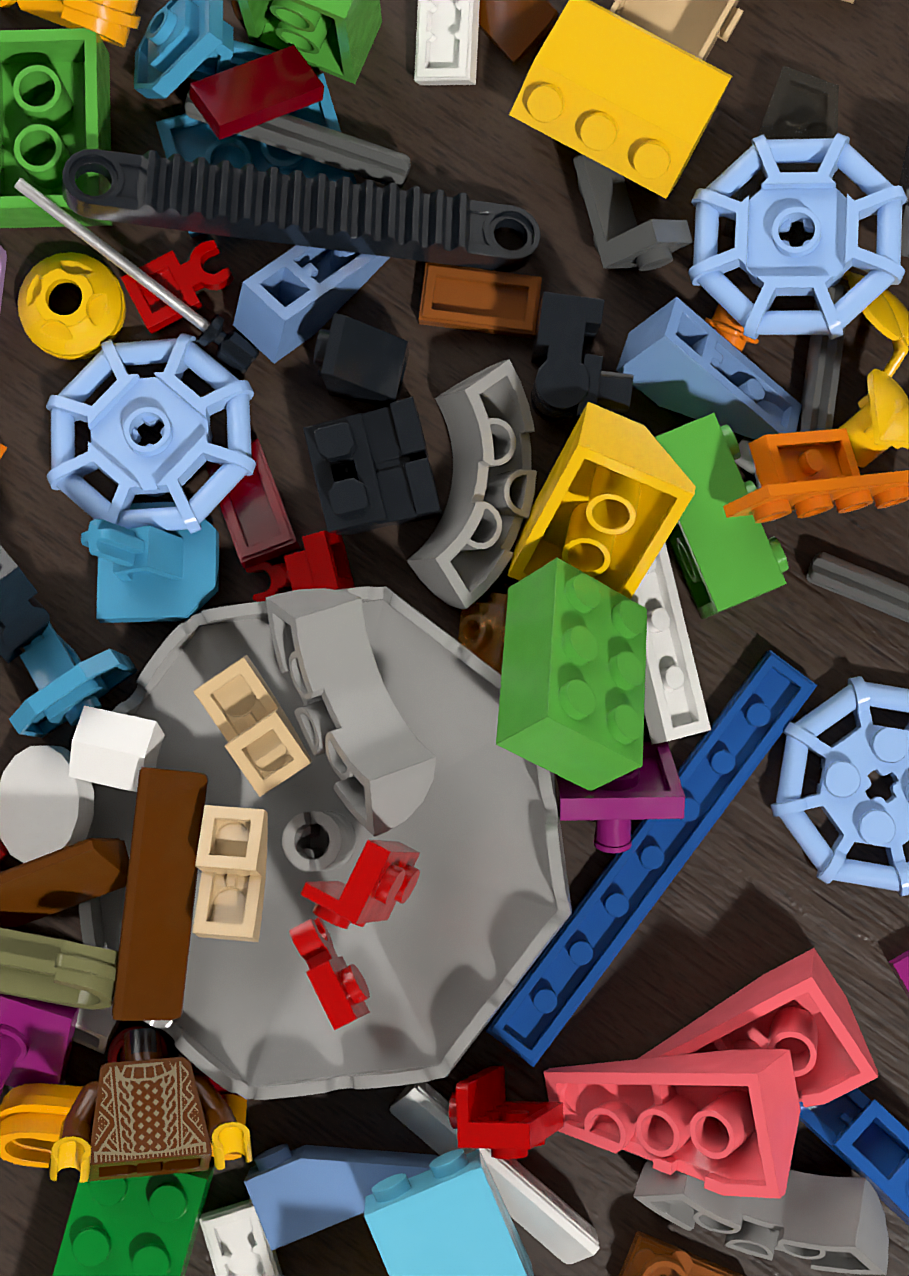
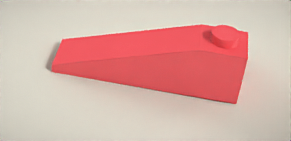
[638,948,878,1107]
[544,1049,801,1199]

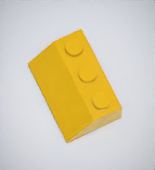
[509,0,732,199]
[508,402,696,599]

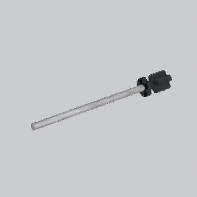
[14,178,259,374]

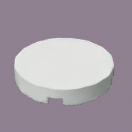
[0,745,94,863]

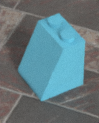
[364,1149,534,1276]

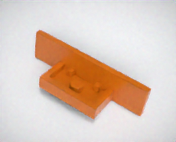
[723,428,909,523]

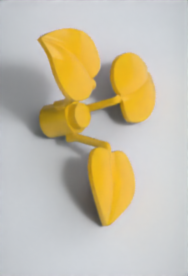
[838,271,909,468]

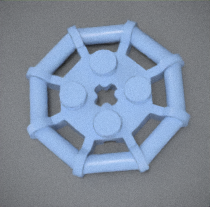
[688,133,907,340]
[46,333,256,534]
[771,676,909,897]

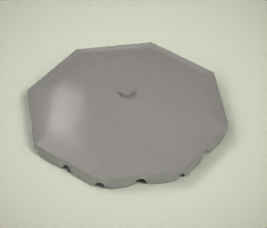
[79,586,572,1100]

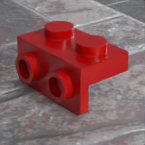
[300,840,420,929]
[449,1066,564,1159]

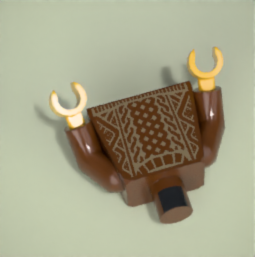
[49,1028,252,1183]

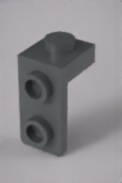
[573,153,693,271]

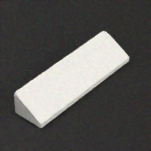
[389,1082,600,1264]

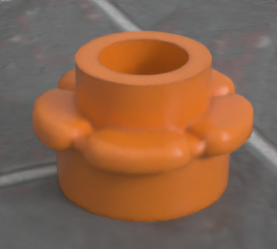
[705,303,759,352]

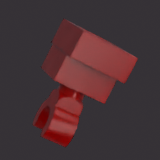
[246,530,355,602]

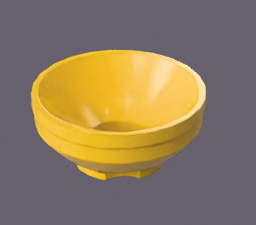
[18,252,126,360]

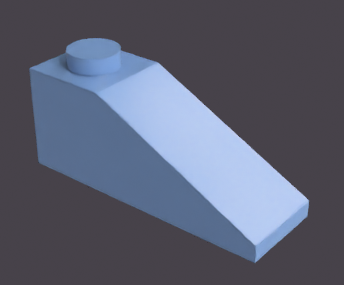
[233,245,390,364]
[616,297,802,440]
[244,1144,438,1251]

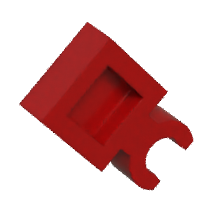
[120,240,234,334]
[289,917,370,1030]

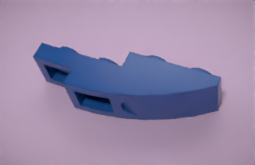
[799,1088,909,1226]

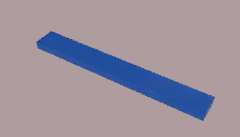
[485,650,817,1067]

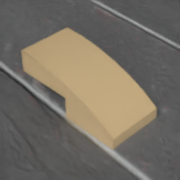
[193,655,312,797]
[192,805,268,942]

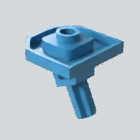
[134,0,276,99]
[81,502,219,623]
[9,621,138,738]

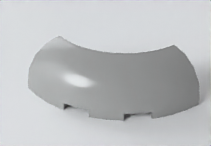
[406,359,537,609]
[265,588,436,837]
[634,1160,889,1275]

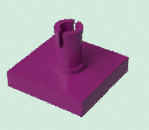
[554,742,685,853]
[0,993,79,1095]

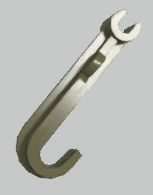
[0,928,119,1009]

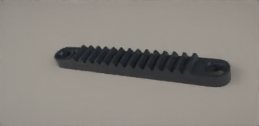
[62,149,541,272]

